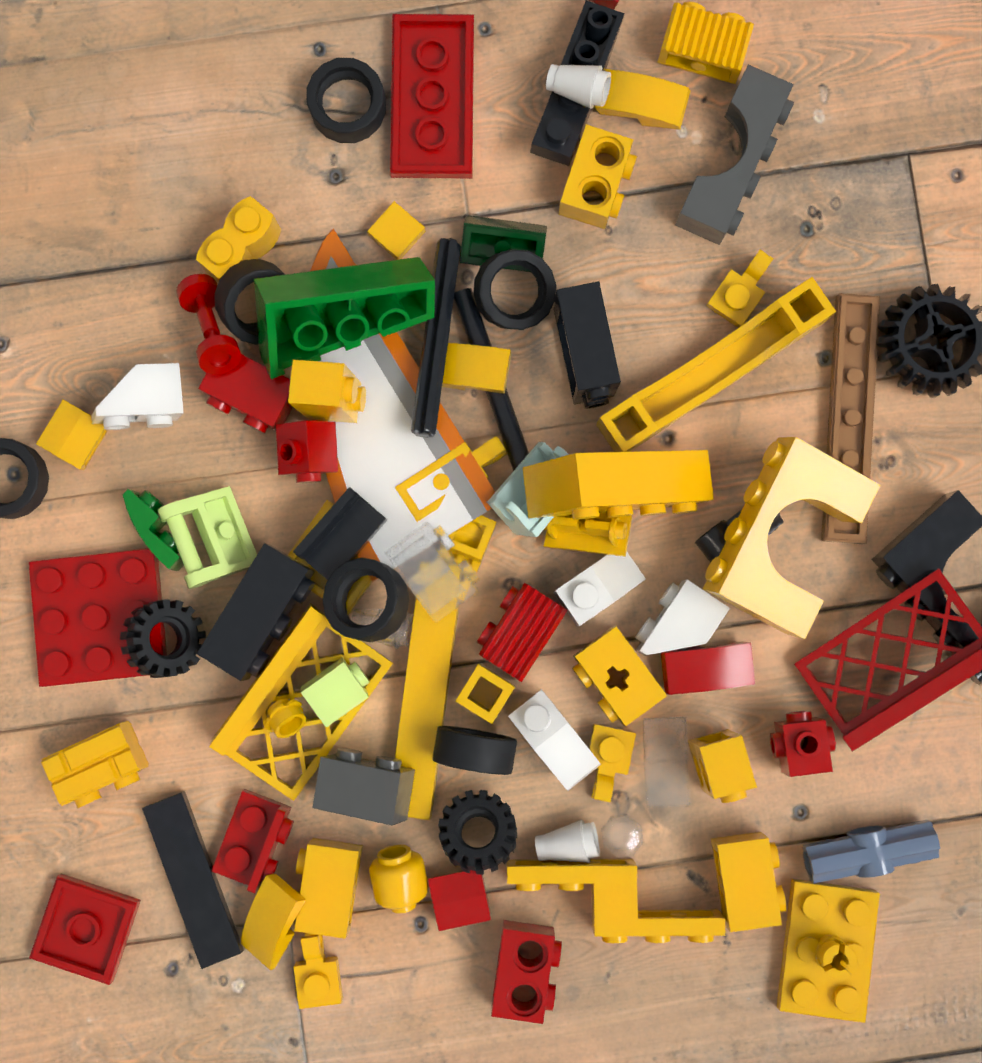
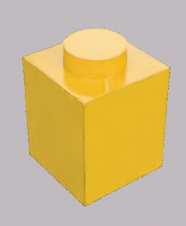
[455,663,515,724]

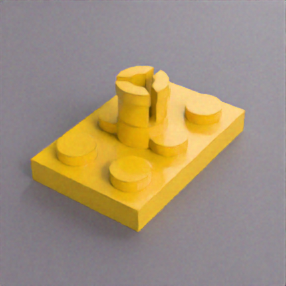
[776,879,880,1023]

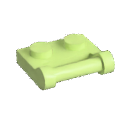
[158,486,257,589]

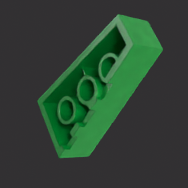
[254,257,435,379]

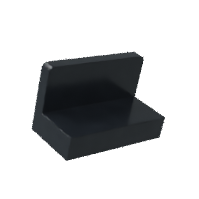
[293,487,387,580]

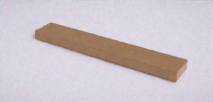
[821,293,880,544]

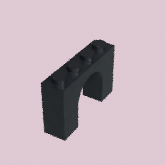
[871,490,982,685]

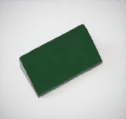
[460,216,547,272]

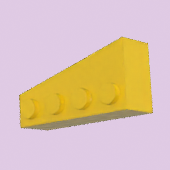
[522,450,714,520]

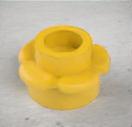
[264,699,306,738]

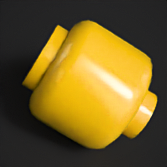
[369,845,428,913]

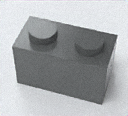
[312,748,415,826]

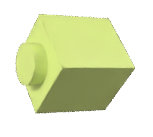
[301,657,370,727]

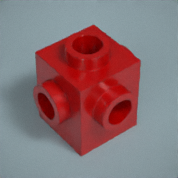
[770,711,836,777]

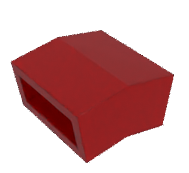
[428,870,491,931]

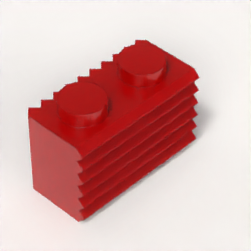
[476,583,568,682]

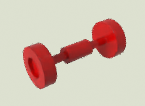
[176,274,241,375]

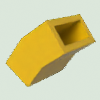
[36,399,108,470]

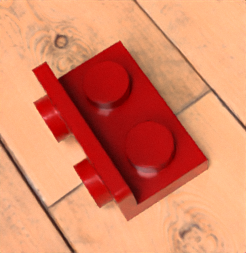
[211,789,294,894]

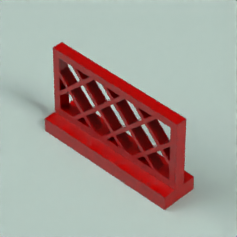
[794,569,982,752]

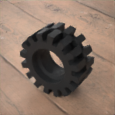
[120,599,206,678]
[438,790,517,875]

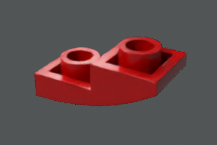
[661,641,755,695]

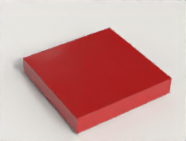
[29,874,141,985]

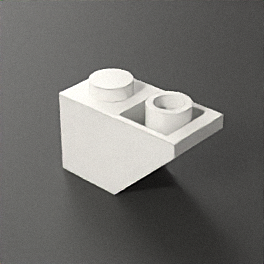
[92,363,183,430]
[636,579,730,655]

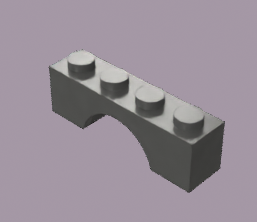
[675,64,794,245]

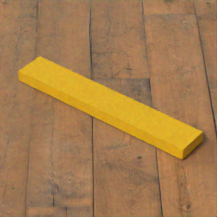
[395,562,464,820]

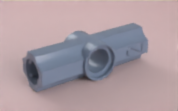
[802,820,940,884]

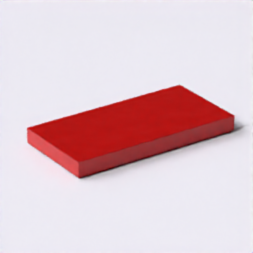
[390,14,474,179]

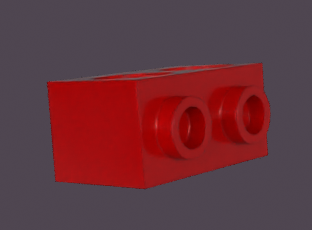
[491,920,562,1024]

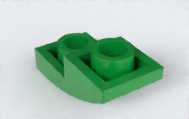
[123,489,184,571]

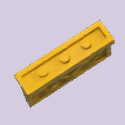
[209,603,393,801]

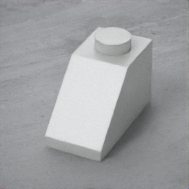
[554,551,646,626]
[508,689,601,791]

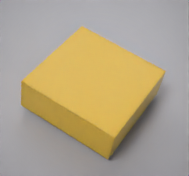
[367,201,426,260]

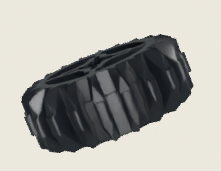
[876,284,982,398]

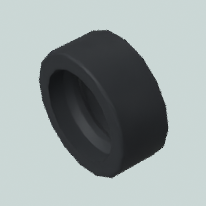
[306,58,386,143]
[473,250,556,330]
[214,259,286,345]
[0,438,49,519]
[322,558,410,642]
[433,726,517,775]

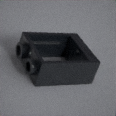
[553,281,621,409]

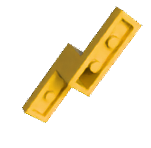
[507,859,725,943]

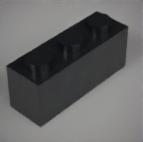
[197,543,315,681]

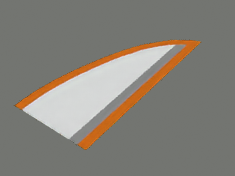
[310,229,495,582]

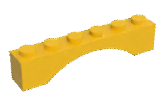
[596,277,836,452]

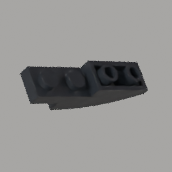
[530,0,625,166]

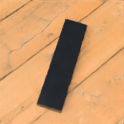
[142,791,244,969]

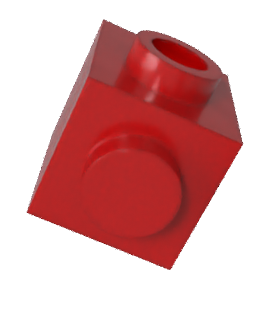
[276,420,338,483]

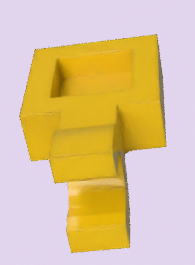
[706,250,774,328]
[589,724,636,803]
[293,933,343,1009]

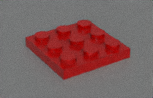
[29,549,167,687]

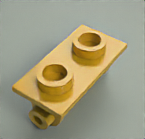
[543,512,632,557]

